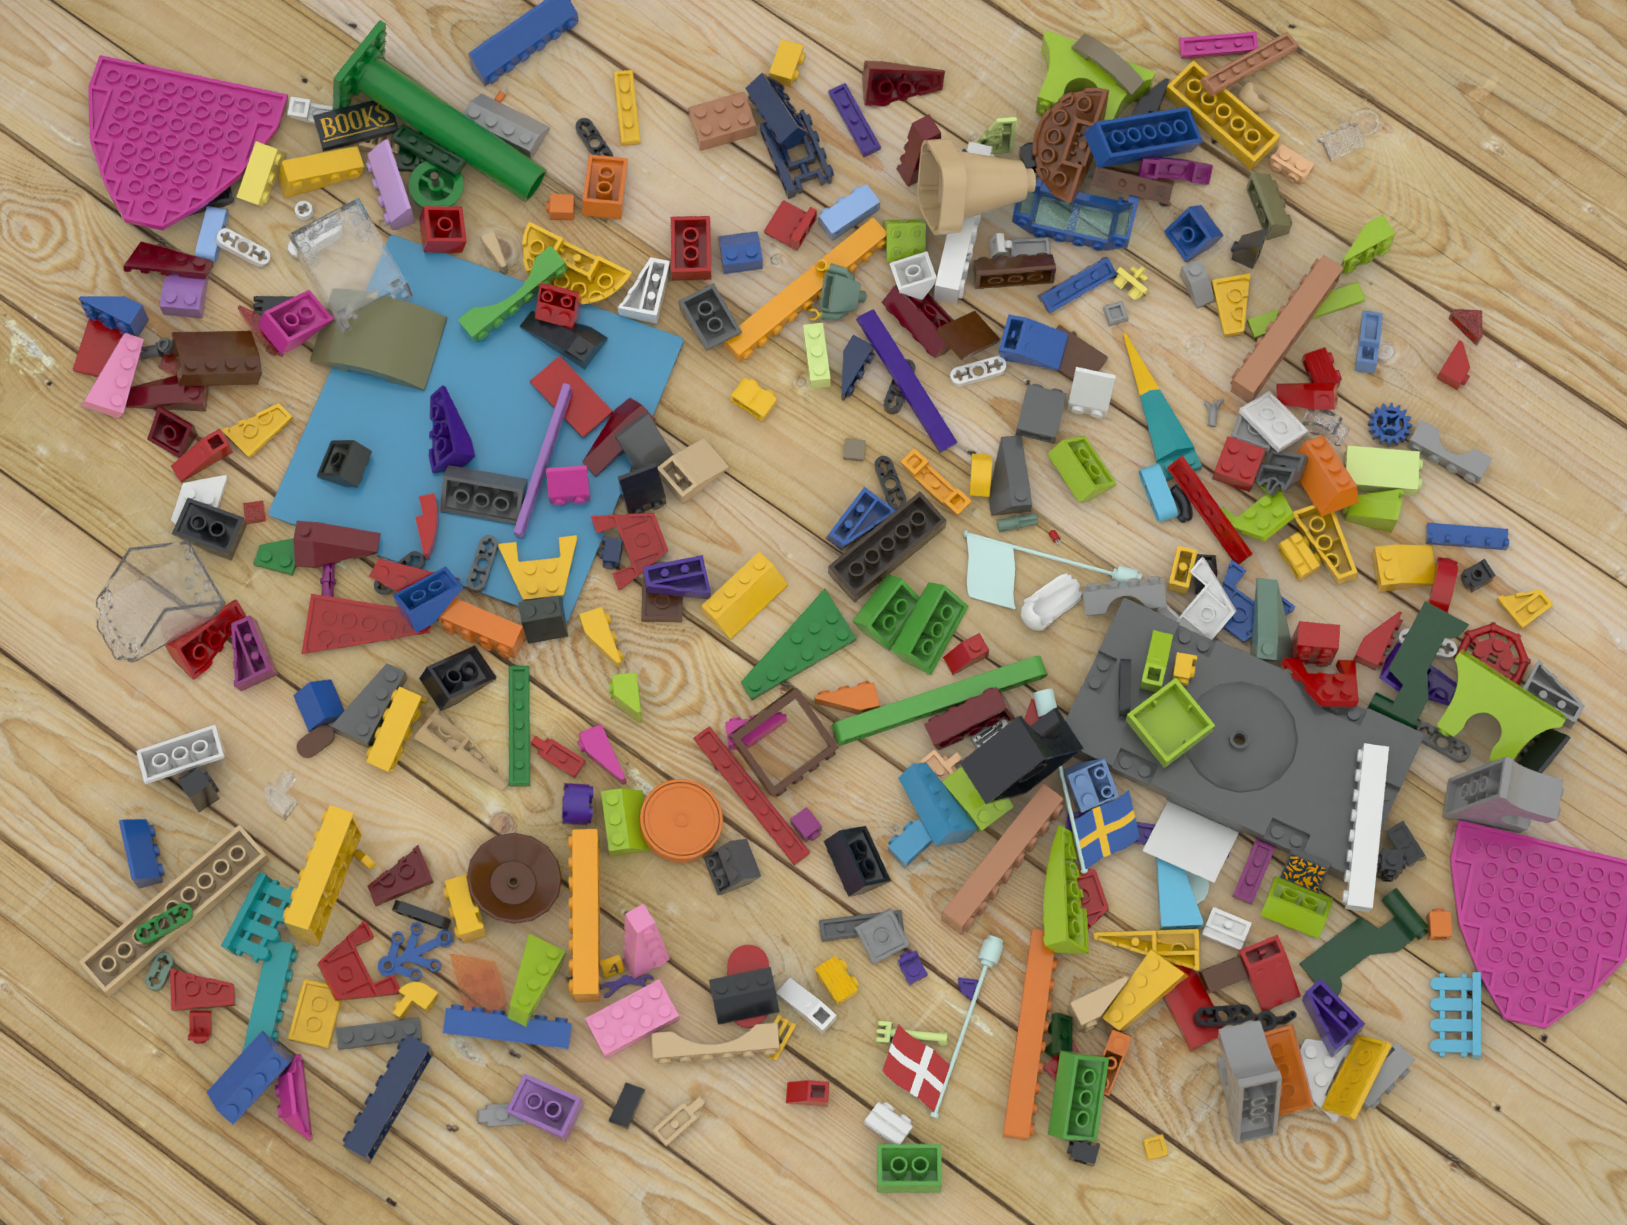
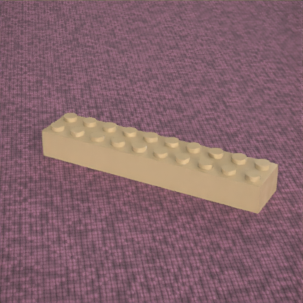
[79,825,269,997]

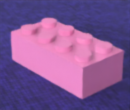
[585,979,680,1059]

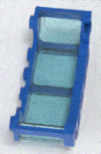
[1012,179,1139,251]

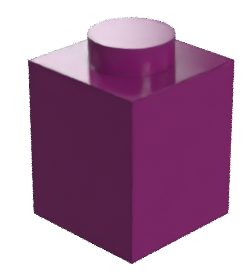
[790,807,822,843]

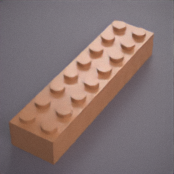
[1230,255,1343,403]
[941,784,1064,935]

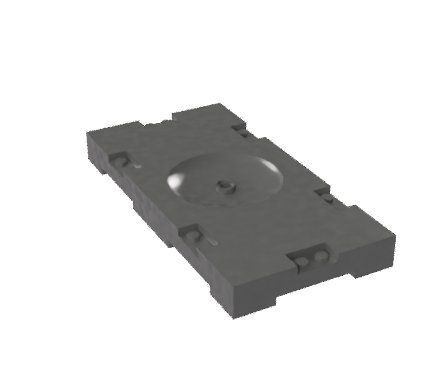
[1065,598,1425,883]

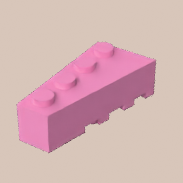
[80,333,144,418]
[622,904,670,980]

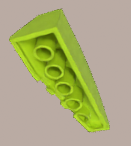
[1043,825,1089,954]

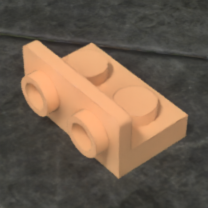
[1268,144,1314,185]

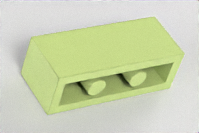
[803,323,830,389]

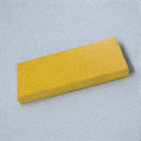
[1321,1035,1392,1120]

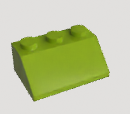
[1048,435,1117,503]
[601,788,651,857]
[1260,876,1333,939]

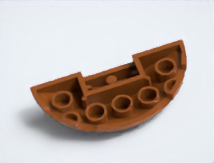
[1033,88,1109,204]

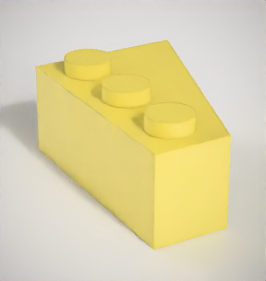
[237,142,287,207]

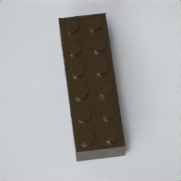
[828,491,947,603]

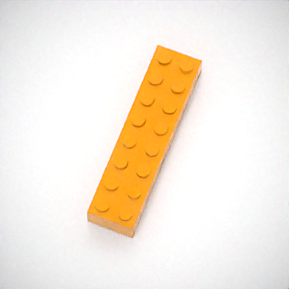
[569,829,601,1002]

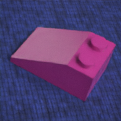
[258,289,333,355]

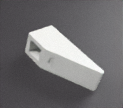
[776,978,837,1035]

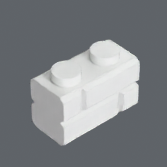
[864,1102,913,1144]

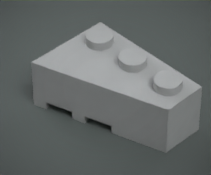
[1523,659,1585,729]
[1362,1042,1415,1111]

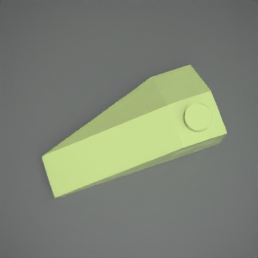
[976,117,1017,154]

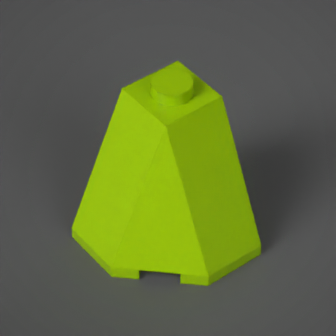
[1343,489,1403,533]

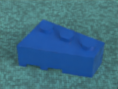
[826,487,896,551]

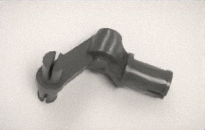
[140,338,174,359]

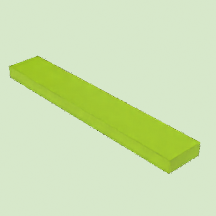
[1247,282,1365,339]

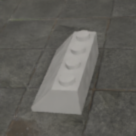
[463,94,550,159]

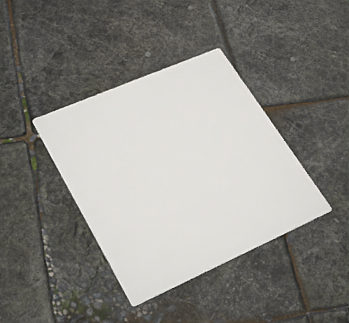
[1143,801,1239,883]

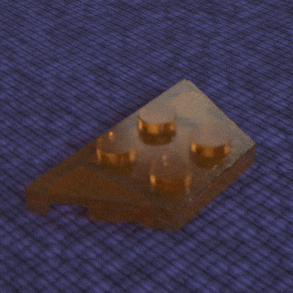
[450,954,507,1014]

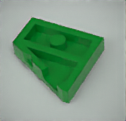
[253,538,296,576]

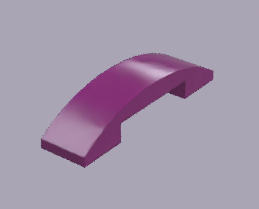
[1138,157,1213,184]

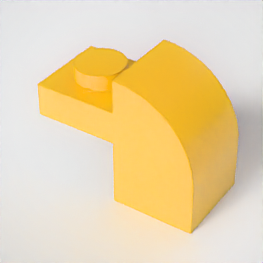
[969,453,992,497]
[393,982,440,1020]

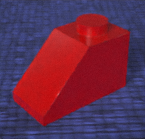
[1437,340,1470,390]
[943,633,989,675]

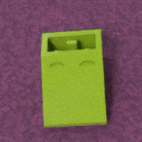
[1341,215,1396,275]

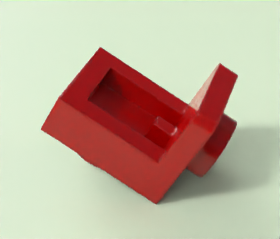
[188,1010,212,1044]

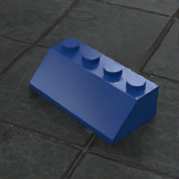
[207,1030,294,1125]

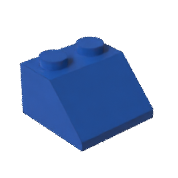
[1164,205,1224,262]
[718,231,763,274]

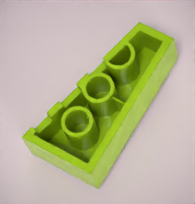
[507,934,566,1027]

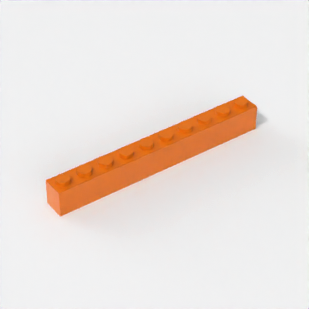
[1003,928,1057,1141]

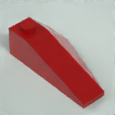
[163,599,246,680]

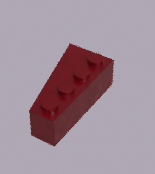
[924,687,1015,750]

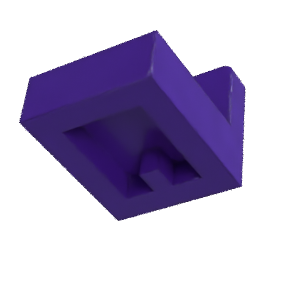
[898,950,928,986]

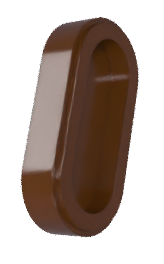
[297,725,335,758]

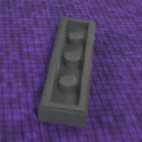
[819,910,904,942]

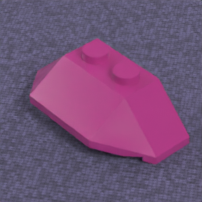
[275,1054,313,1141]

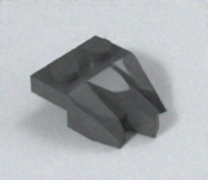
[1256,450,1308,497]

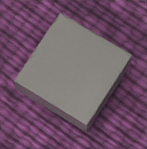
[1103,301,1128,326]

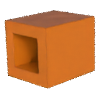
[546,194,575,220]
[1426,908,1452,940]

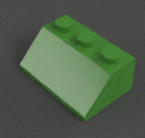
[852,574,919,650]
[877,1144,942,1193]

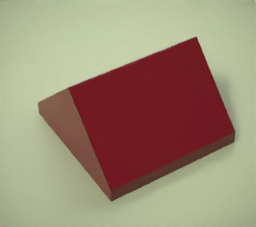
[147,406,198,458]

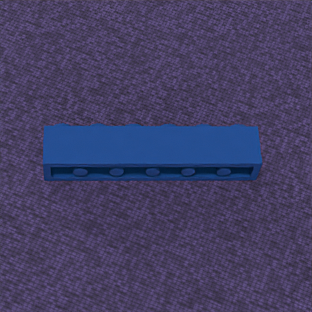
[443,1004,572,1049]

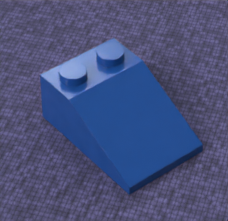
[393,566,463,633]

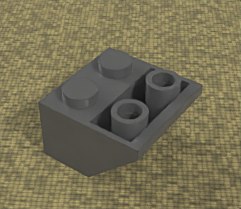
[704,839,762,895]

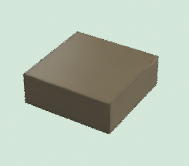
[843,438,865,461]

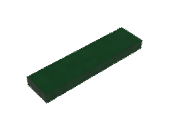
[391,124,467,178]

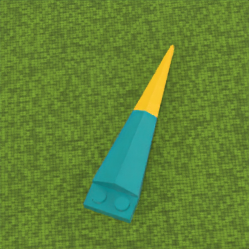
[1123,332,1202,481]

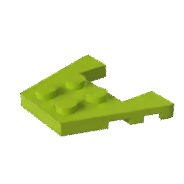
[1221,481,1295,542]

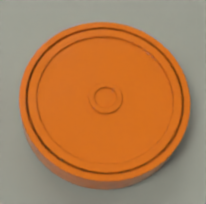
[639,779,723,863]

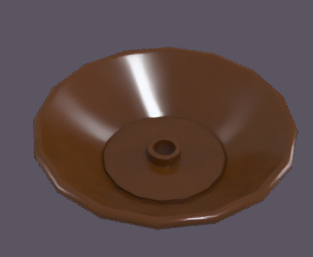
[466,833,562,924]

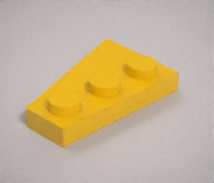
[1211,273,1251,337]
[221,403,293,459]

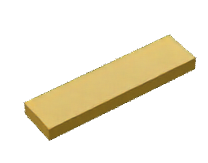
[613,70,641,146]

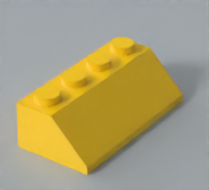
[701,551,788,640]

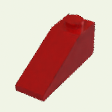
[1276,383,1338,410]

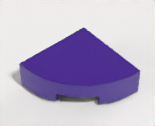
[958,977,979,1001]

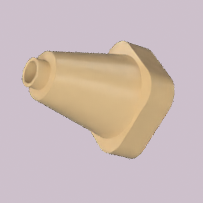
[917,139,1036,235]

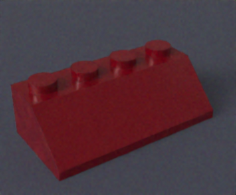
[881,285,953,358]

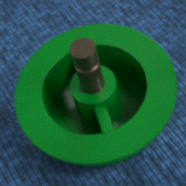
[409,161,464,208]

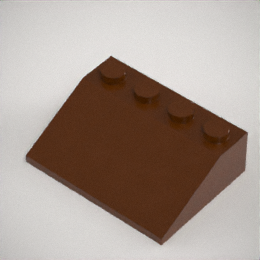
[172,331,262,386]

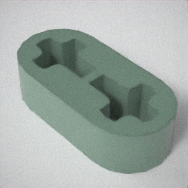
[145,952,174,992]

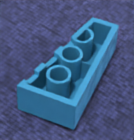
[898,762,978,846]

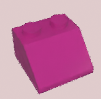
[546,465,590,506]

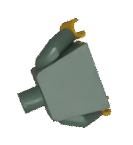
[808,259,867,321]

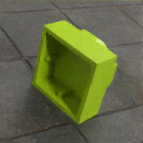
[1125,678,1215,768]

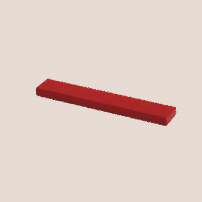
[1167,456,1253,565]

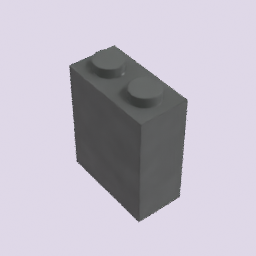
[1016,384,1067,444]

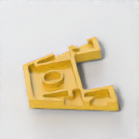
[498,535,578,602]

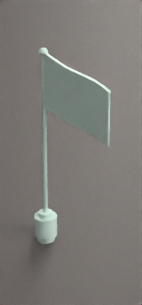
[963,530,1142,610]

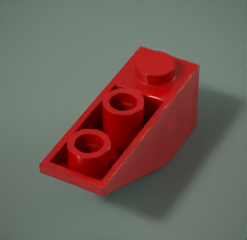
[171,428,233,483]
[1353,611,1403,670]

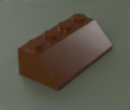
[973,253,1056,289]

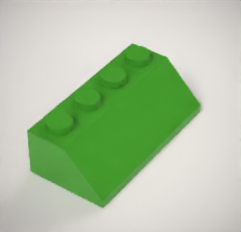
[891,582,969,675]
[1048,1051,1109,1142]

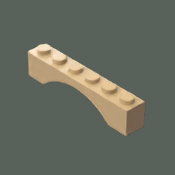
[652,1023,781,1064]

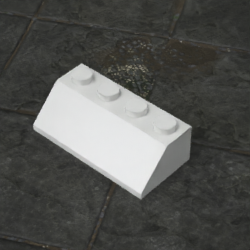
[136,725,226,784]

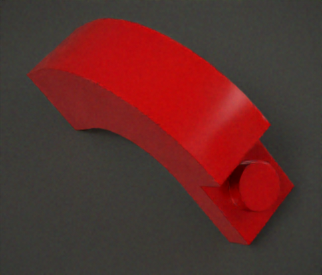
[1428,557,1459,613]

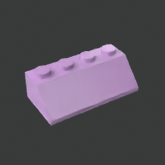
[366,139,415,230]

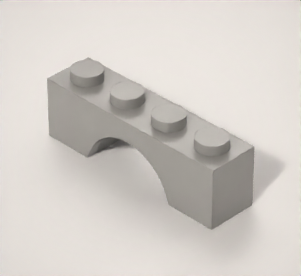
[1407,420,1492,484]
[1083,576,1167,616]

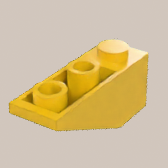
[579,607,624,669]

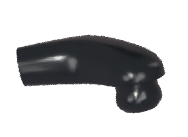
[1170,484,1193,523]

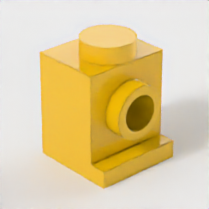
[1172,652,1197,686]

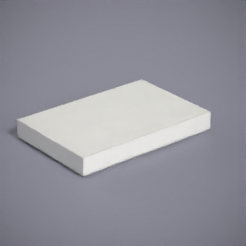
[1239,391,1309,453]

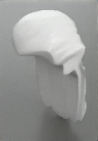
[1020,573,1083,631]

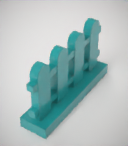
[221,872,295,963]

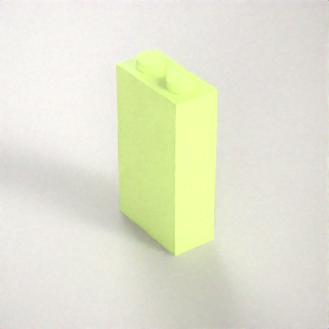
[1344,445,1423,496]

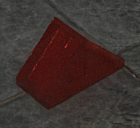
[1448,309,1482,346]

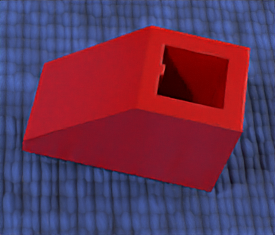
[786,1080,830,1107]

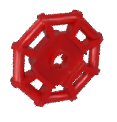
[1454,622,1531,686]

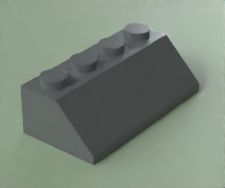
[440,465,527,525]

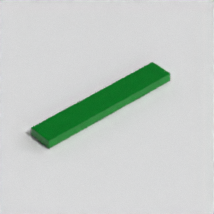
[509,666,530,787]

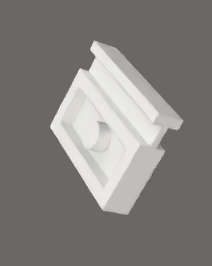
[1201,907,1252,951]

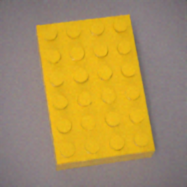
[283,805,363,947]

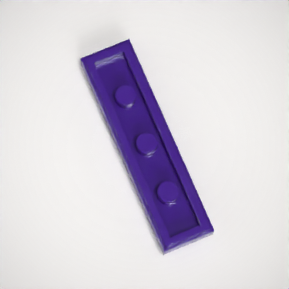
[828,83,881,158]

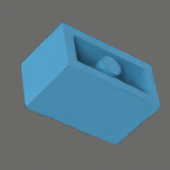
[888,819,933,868]

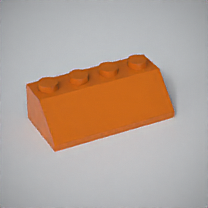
[1296,435,1359,516]

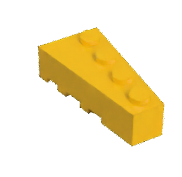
[278,146,364,199]
[366,687,430,772]

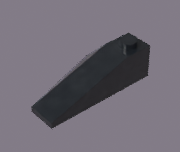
[520,311,608,370]

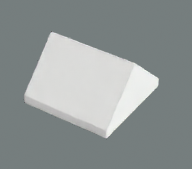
[889,251,937,300]

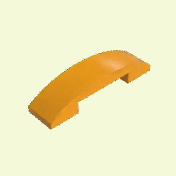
[900,448,972,516]

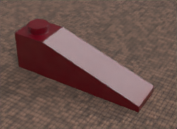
[862,61,945,106]

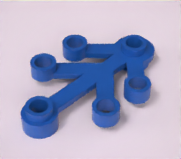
[378,922,454,982]

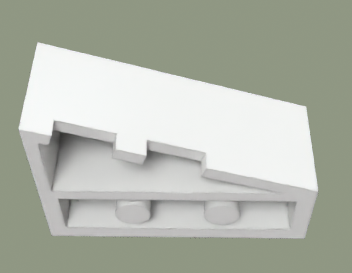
[618,257,671,324]

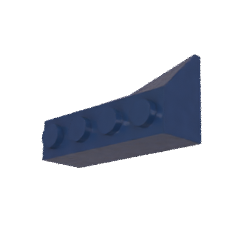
[745,73,808,149]

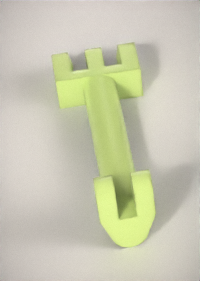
[875,1021,949,1046]

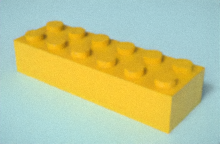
[1165,61,1281,171]

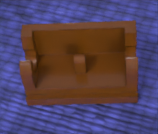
[1198,956,1248,993]

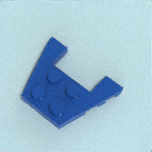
[1222,560,1296,643]

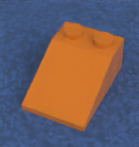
[582,155,628,219]

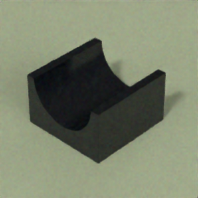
[960,708,1084,804]

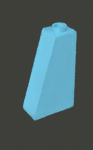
[1156,857,1203,930]

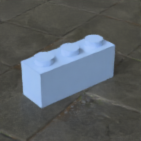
[818,184,880,241]

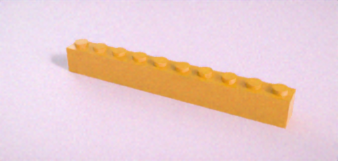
[724,217,886,362]

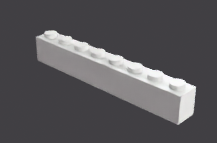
[1342,743,1389,912]

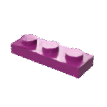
[1232,840,1275,905]

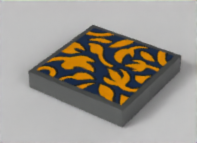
[1280,847,1331,893]

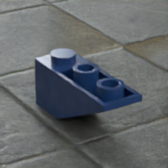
[841,335,875,401]

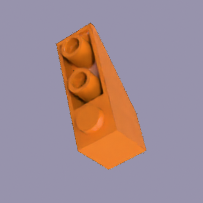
[814,681,880,715]
[1102,1028,1132,1096]

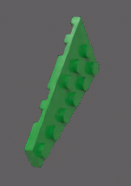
[741,589,856,701]

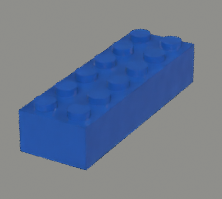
[1084,107,1203,168]

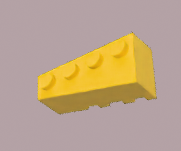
[1292,505,1358,585]
[1102,950,1188,1032]

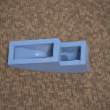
[1355,310,1383,374]

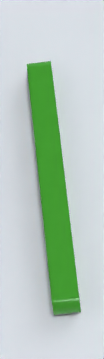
[831,656,1048,745]

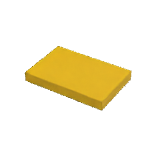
[287,979,342,1049]

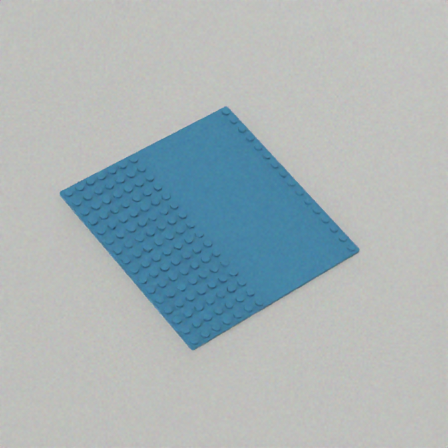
[269,235,683,623]

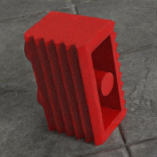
[1301,347,1342,388]

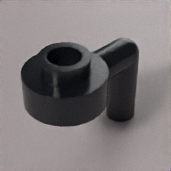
[1254,1010,1297,1032]

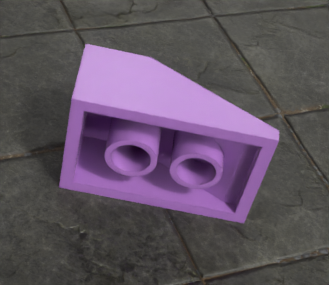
[160,273,209,318]
[506,1074,584,1141]

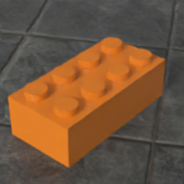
[439,598,526,659]

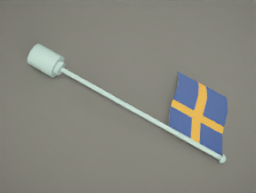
[1033,689,1140,874]

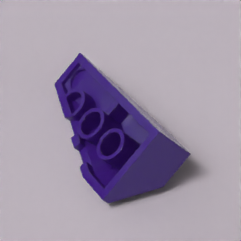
[429,385,475,473]

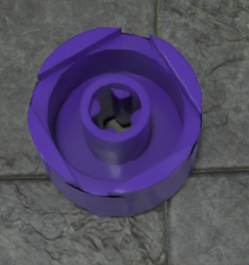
[562,783,593,825]

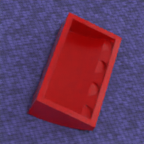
[1163,964,1223,1051]

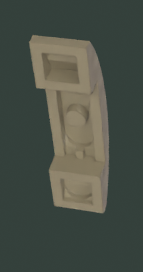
[1071,34,1144,96]

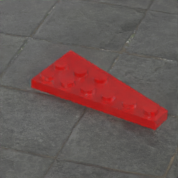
[301,594,431,654]

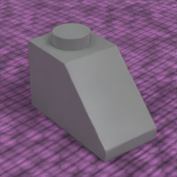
[1180,259,1215,309]

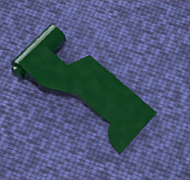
[1366,601,1469,730]
[1299,888,1429,996]

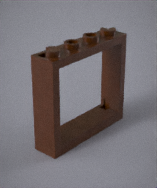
[727,687,839,797]

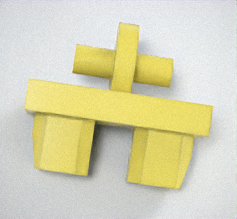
[1113,266,1150,301]

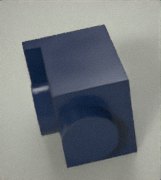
[600,537,623,570]

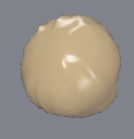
[1237,81,1270,114]

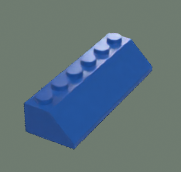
[468,0,579,86]

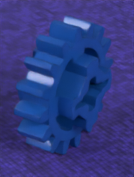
[1367,403,1412,447]

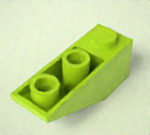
[1140,630,1173,692]

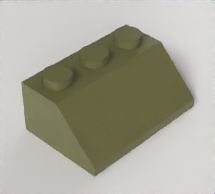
[1246,172,1292,240]

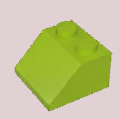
[609,672,642,723]

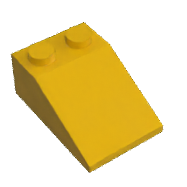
[1371,544,1435,592]

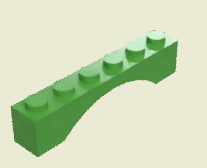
[458,245,568,343]

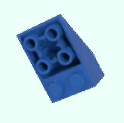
[78,296,149,337]
[999,315,1068,371]

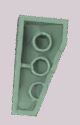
[1250,578,1292,662]

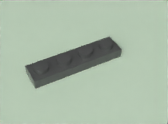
[336,1018,422,1050]

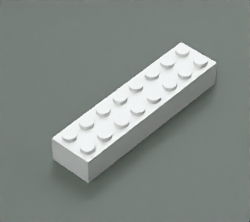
[934,142,995,305]

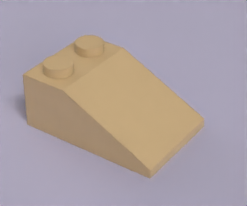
[1067,976,1129,1033]

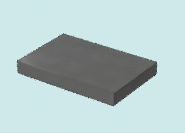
[614,412,674,470]

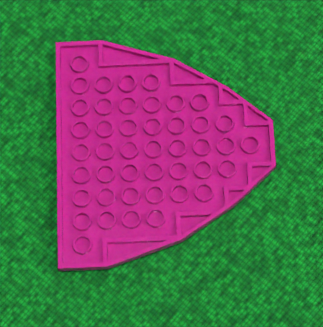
[88,55,288,230]
[1450,820,1627,1029]

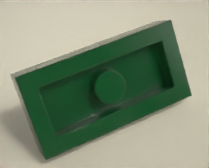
[1045,1012,1073,1057]

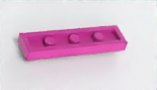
[1179,32,1259,59]

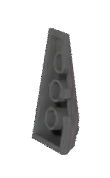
[989,435,1032,516]

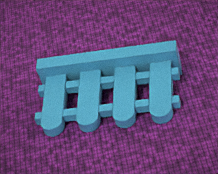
[1430,972,1481,1059]

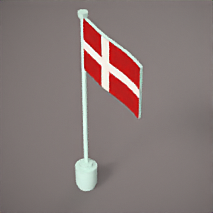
[882,935,1004,1119]

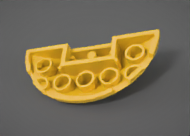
[522,222,632,304]

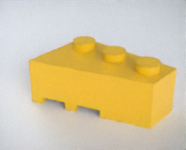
[443,874,487,943]

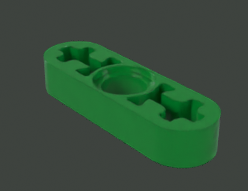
[136,903,194,944]

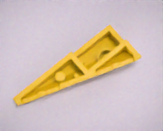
[1094,928,1201,970]

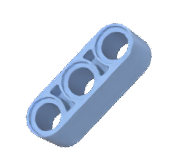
[195,206,228,263]

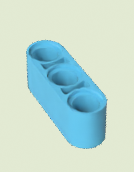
[1139,464,1178,523]

